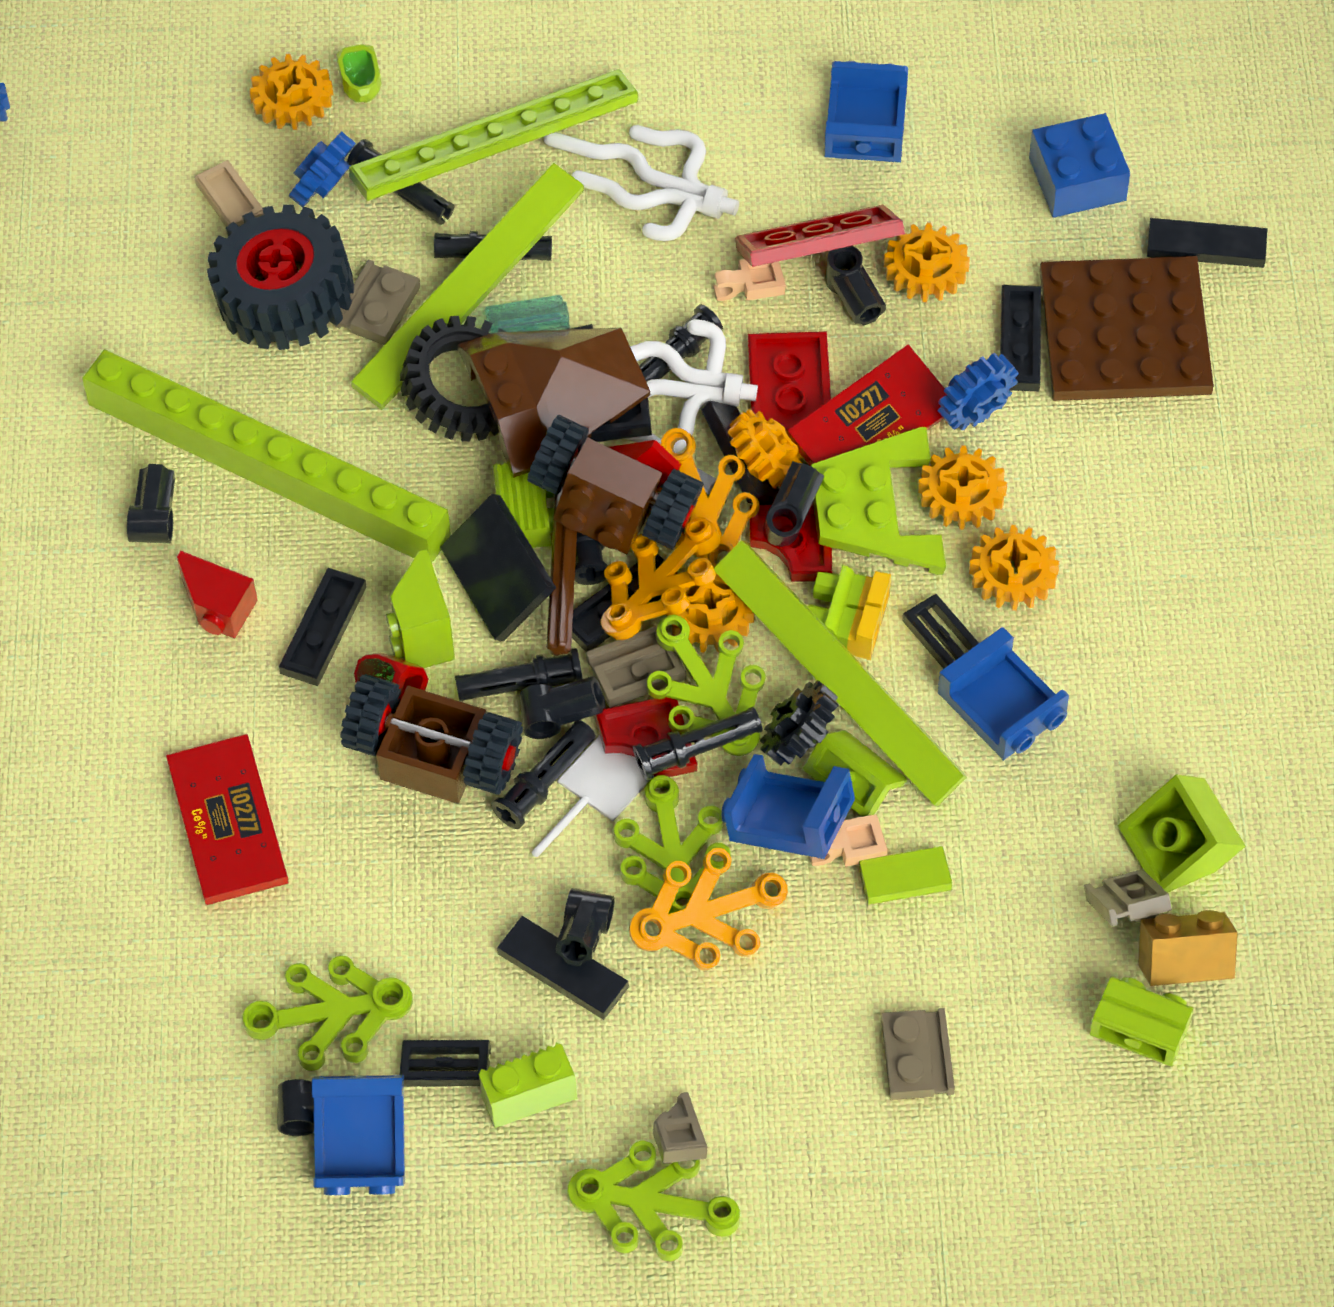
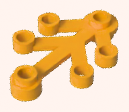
[650,428,760,568]
[601,518,721,640]
[629,848,788,970]

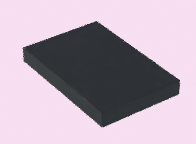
[440,494,556,641]

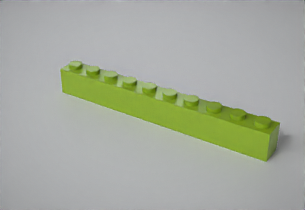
[82,349,451,563]

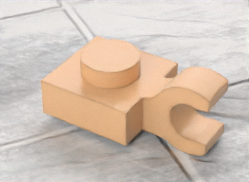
[713,259,786,301]
[809,814,888,867]

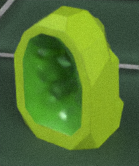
[336,44,382,103]

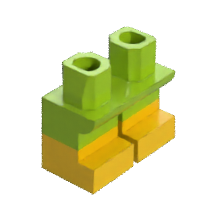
[808,565,891,660]

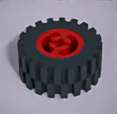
[207,205,354,350]

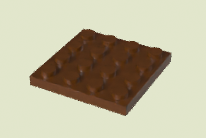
[1040,256,1214,401]

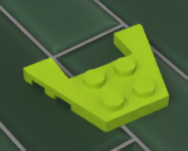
[811,427,946,575]

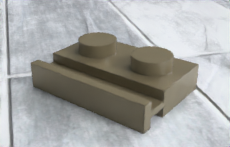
[335,259,420,345]
[586,626,686,708]
[1084,869,1172,926]
[881,1008,955,1100]

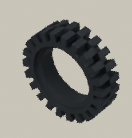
[400,316,505,442]

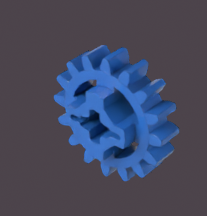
[289,131,356,208]
[938,353,1019,430]

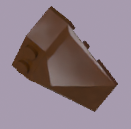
[457,327,651,478]

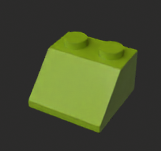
[386,549,455,668]
[1118,774,1246,893]

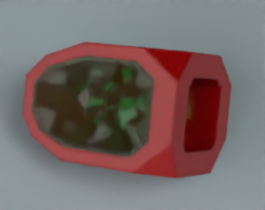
[354,653,429,701]

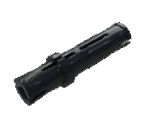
[434,231,552,261]

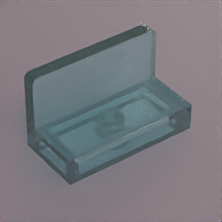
[485,295,570,334]

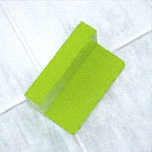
[802,730,907,817]

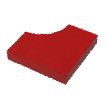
[750,505,832,582]
[595,697,698,777]

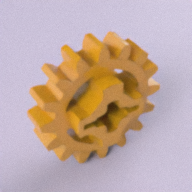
[249,54,334,130]
[884,222,970,302]
[728,409,803,488]
[918,445,1007,530]
[969,525,1059,611]
[666,573,755,653]

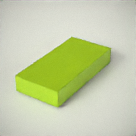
[859,846,952,905]

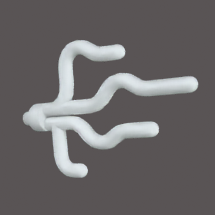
[544,125,739,242]
[626,319,758,453]

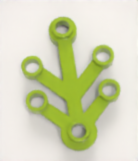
[646,615,766,756]
[614,775,731,914]
[243,956,413,1071]
[568,1140,740,1261]

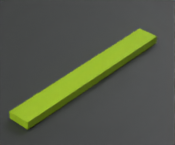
[349,69,638,201]
[351,163,584,410]
[714,540,967,806]

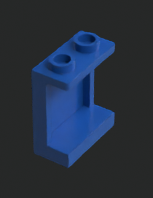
[824,61,908,163]
[938,627,1069,761]
[721,754,855,859]
[312,1075,405,1195]

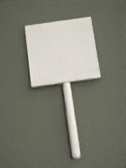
[532,735,654,857]

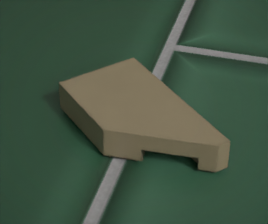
[653,1092,708,1163]

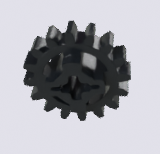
[760,680,839,766]

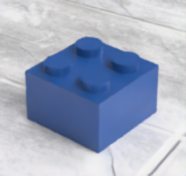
[1029,113,1130,218]

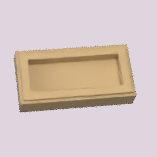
[194,160,264,227]

